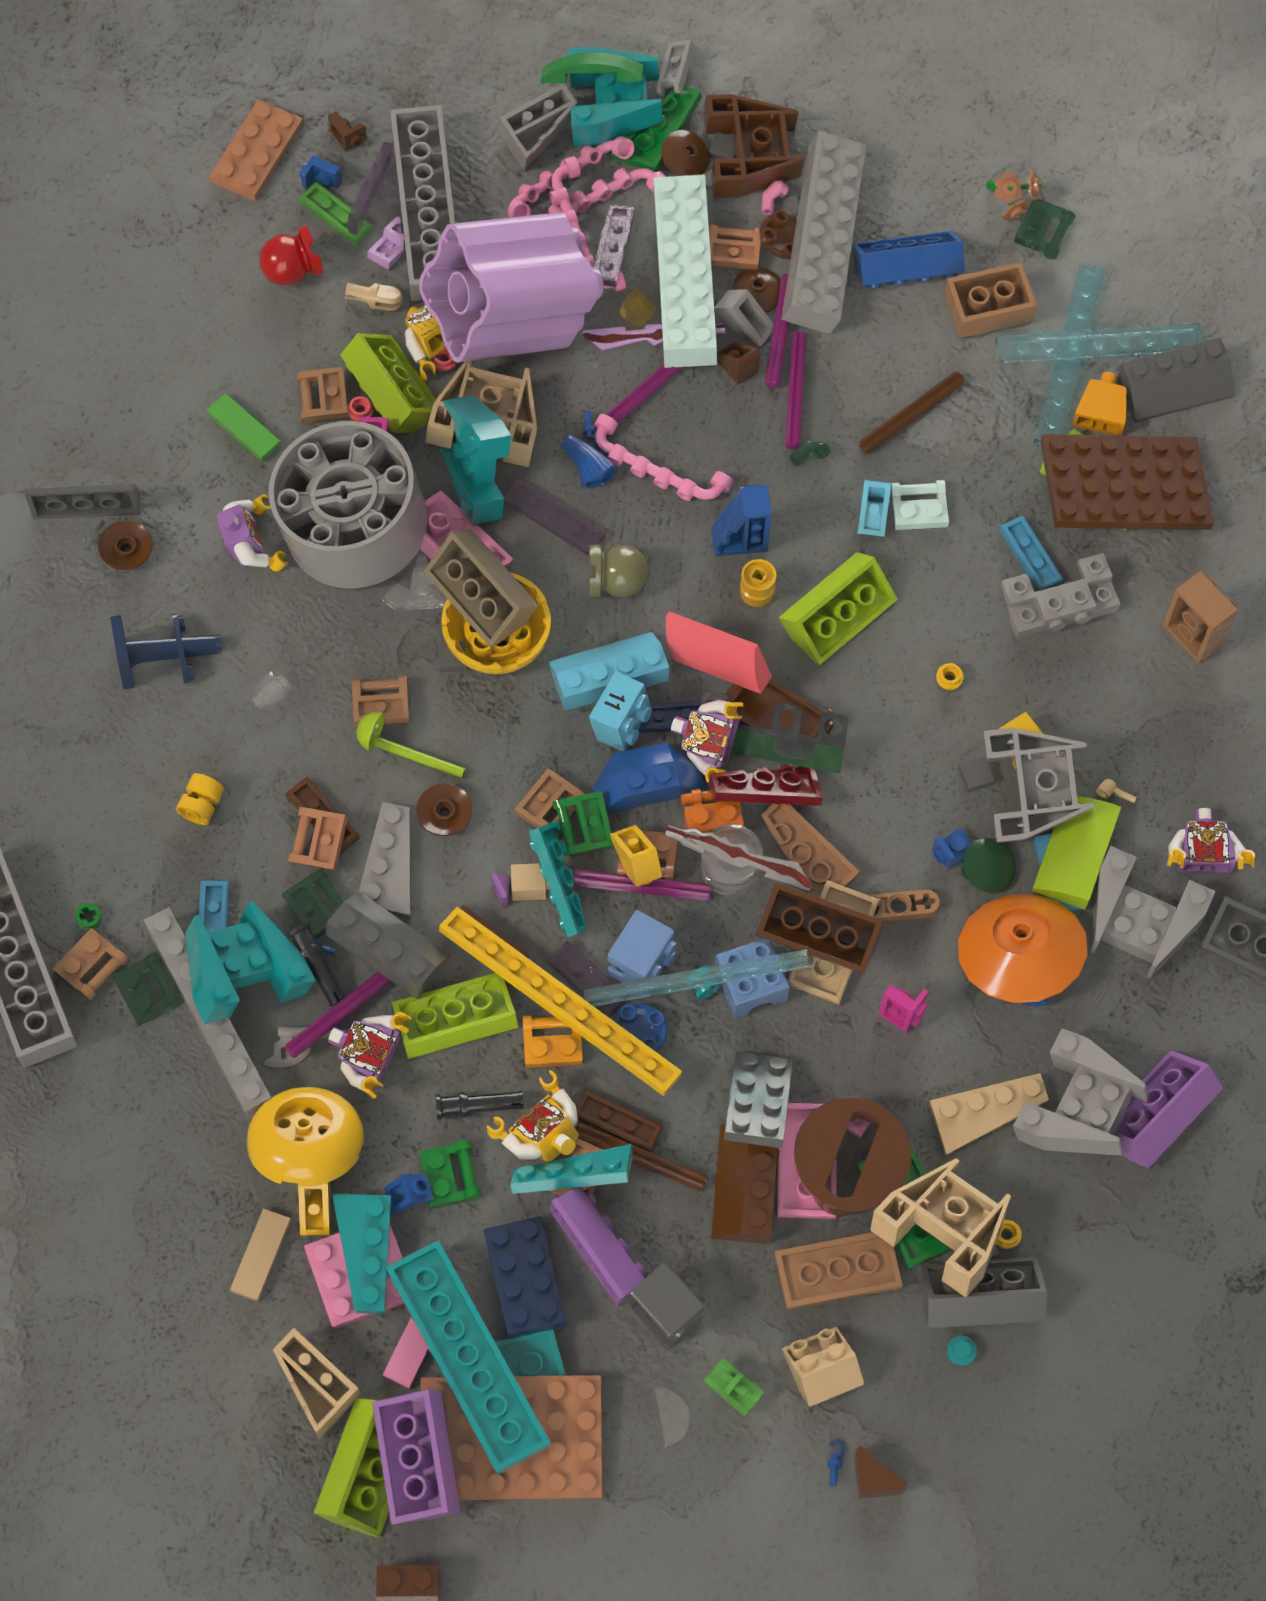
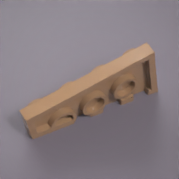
[761,804,860,898]

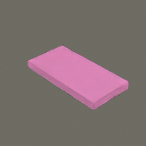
[777,1103,836,1219]

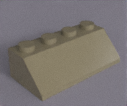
[424,529,539,648]

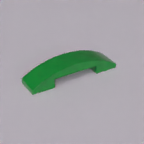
[541,52,644,84]

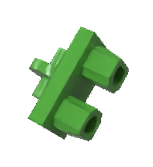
[704,1358,764,1416]

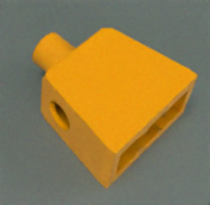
[1072,372,1126,436]

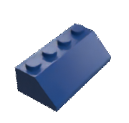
[851,230,965,288]

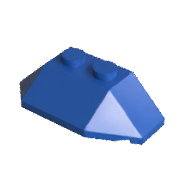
[592,742,706,813]

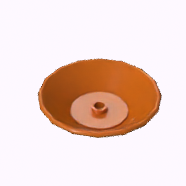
[958,893,1088,1003]

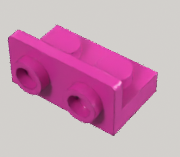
[878,985,929,1033]

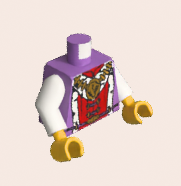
[217,494,288,572]
[671,699,743,782]
[1166,808,1255,874]
[328,1012,412,1098]

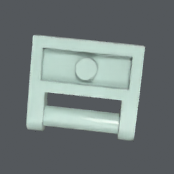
[891,480,949,530]

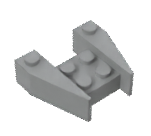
[983,728,1094,844]
[1090,846,1215,978]
[1013,1028,1149,1156]

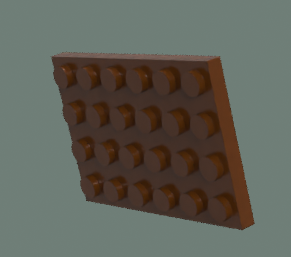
[1040,434,1214,530]

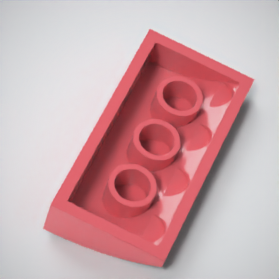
[666,612,772,694]

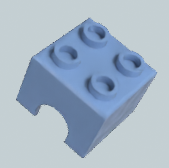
[608,910,677,995]
[715,939,790,1019]

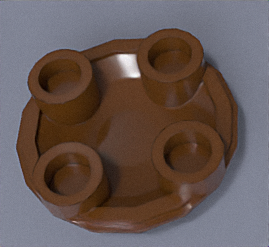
[759,210,797,259]

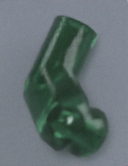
[790,440,830,466]

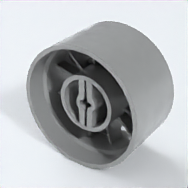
[269,421,428,588]

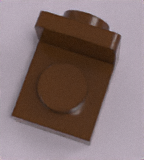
[328,111,367,151]

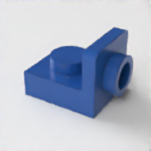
[300,155,342,189]
[932,828,972,870]
[384,1174,433,1215]

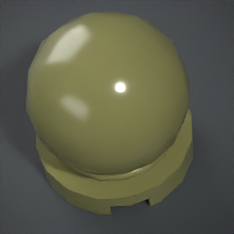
[588,544,650,599]

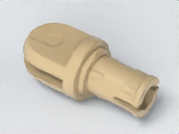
[345,283,403,311]

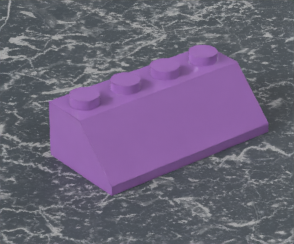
[1114,1050,1223,1168]
[549,1187,648,1307]
[372,1389,461,1525]

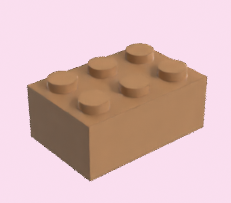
[944,262,1037,339]
[1163,571,1238,663]

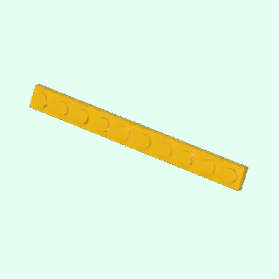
[439,907,682,1096]

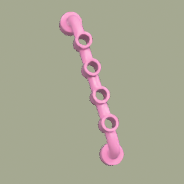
[508,136,634,218]
[549,156,626,292]
[548,168,666,213]
[594,414,734,501]

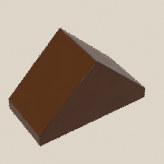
[717,342,760,385]
[854,1446,908,1499]

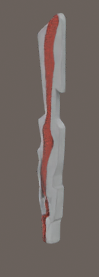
[665,825,811,892]

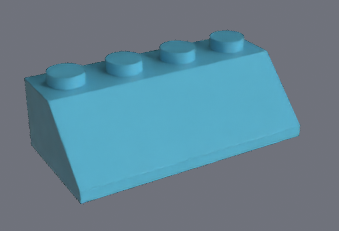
[548,632,669,711]

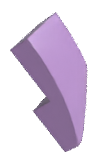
[367,217,404,270]

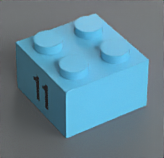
[589,671,652,751]

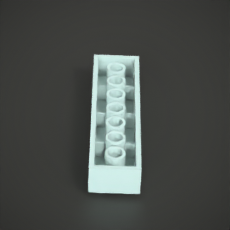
[654,175,717,368]

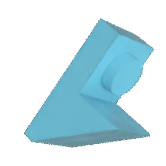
[858,480,891,537]

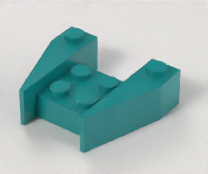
[567,46,663,146]
[439,395,511,525]
[185,901,315,1024]

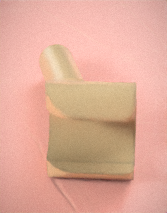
[1096,779,1137,803]

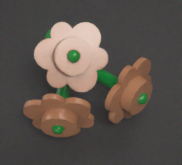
[986,170,1043,222]

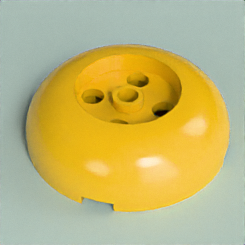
[441,572,551,674]
[247,1087,364,1187]

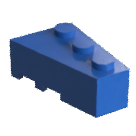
[711,484,772,556]

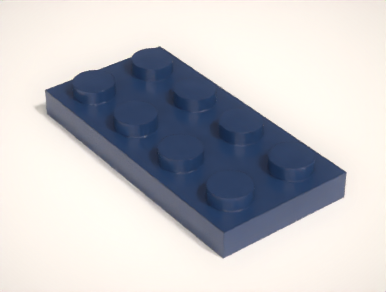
[483,1216,567,1339]

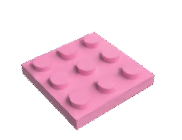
[304,1225,404,1330]

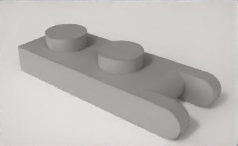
[656,40,695,96]

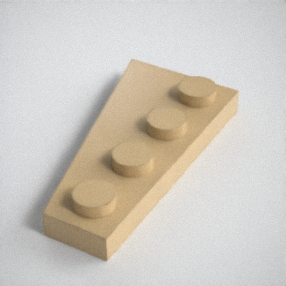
[929,1073,1049,1158]

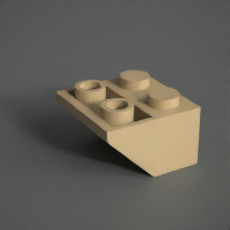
[782,1327,864,1407]

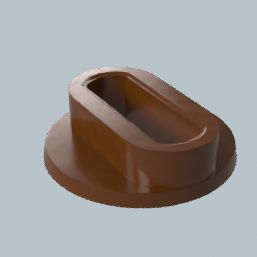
[794,1098,911,1216]

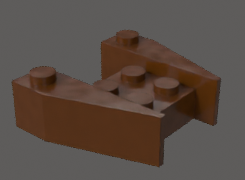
[703,94,804,198]

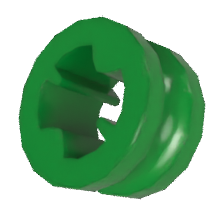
[75,903,102,930]

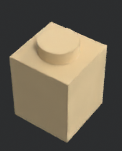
[511,863,550,901]

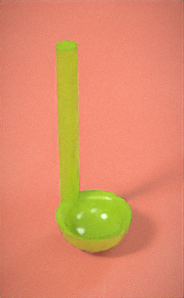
[356,711,466,778]

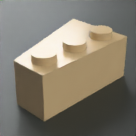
[273,1328,361,1439]

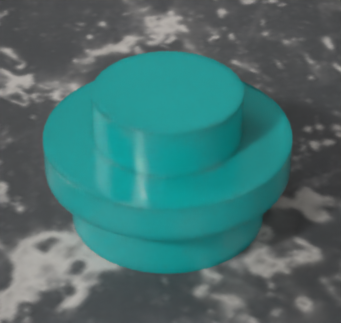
[947,1336,977,1366]

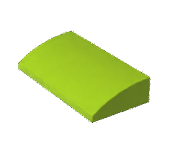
[1032,796,1121,910]
[392,973,518,1059]

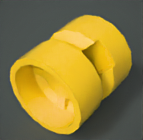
[740,559,777,607]
[175,773,225,825]

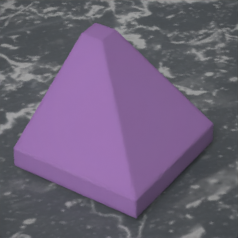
[491,873,511,908]

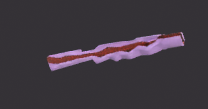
[582,323,725,351]

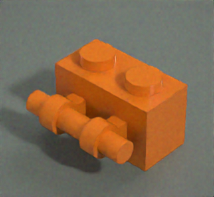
[681,789,744,843]

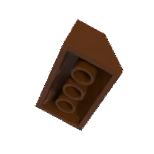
[756,882,883,975]
[711,1124,778,1244]

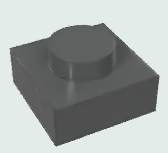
[437,641,467,673]

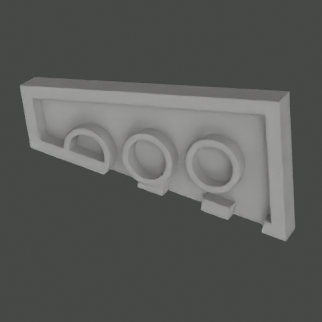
[358,802,411,919]

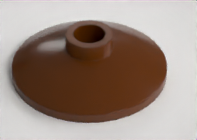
[661,130,709,176]
[732,268,781,313]
[98,521,153,570]
[416,783,472,836]

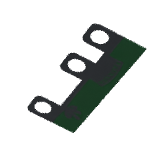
[700,691,849,773]

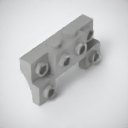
[1000,553,1120,639]

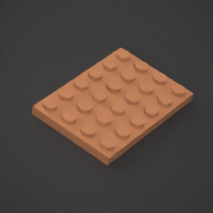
[421,1375,602,1501]

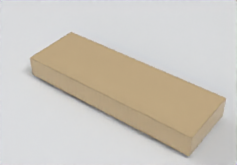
[230,1209,291,1302]

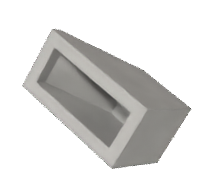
[714,289,774,346]

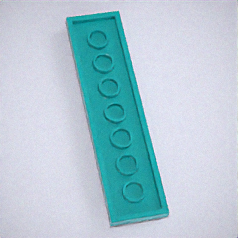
[386,1240,551,1475]

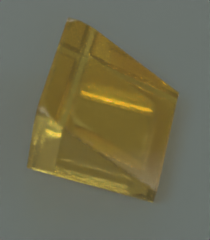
[620,288,656,328]

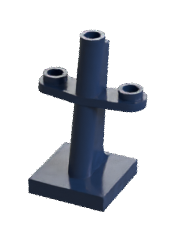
[110,614,223,689]

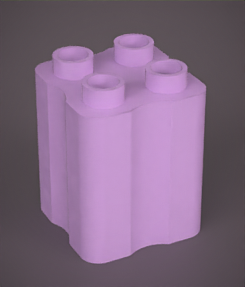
[419,212,604,362]

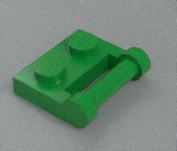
[552,791,614,856]
[419,1140,482,1209]

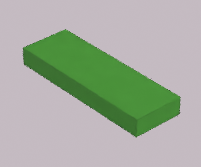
[299,182,373,246]
[206,393,281,462]

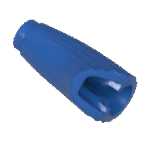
[562,435,617,488]

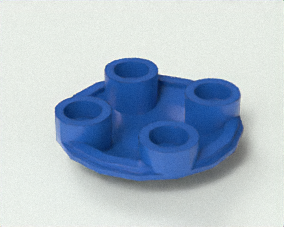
[613,1004,667,1052]

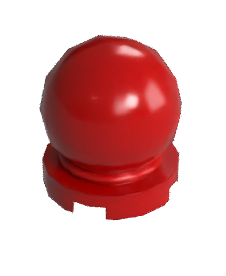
[259,225,324,286]

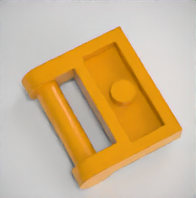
[523,1015,583,1068]

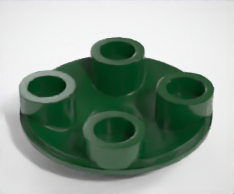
[961,838,1016,894]

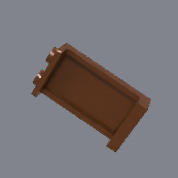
[726,679,835,738]

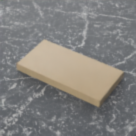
[787,880,880,1005]

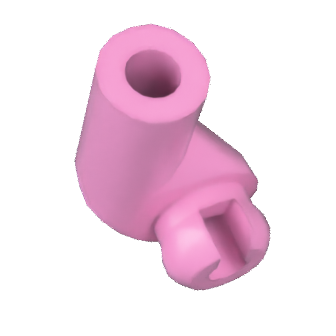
[761,180,789,216]

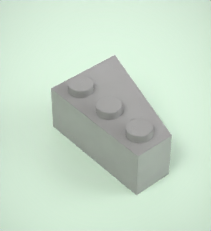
[498,83,577,172]

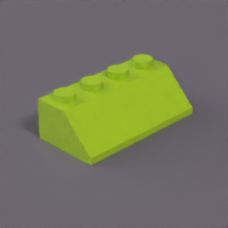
[340,333,436,433]
[779,552,898,665]
[314,1398,389,1538]

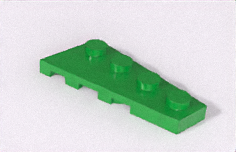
[611,86,702,172]

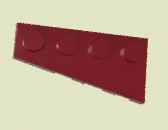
[708,764,823,806]

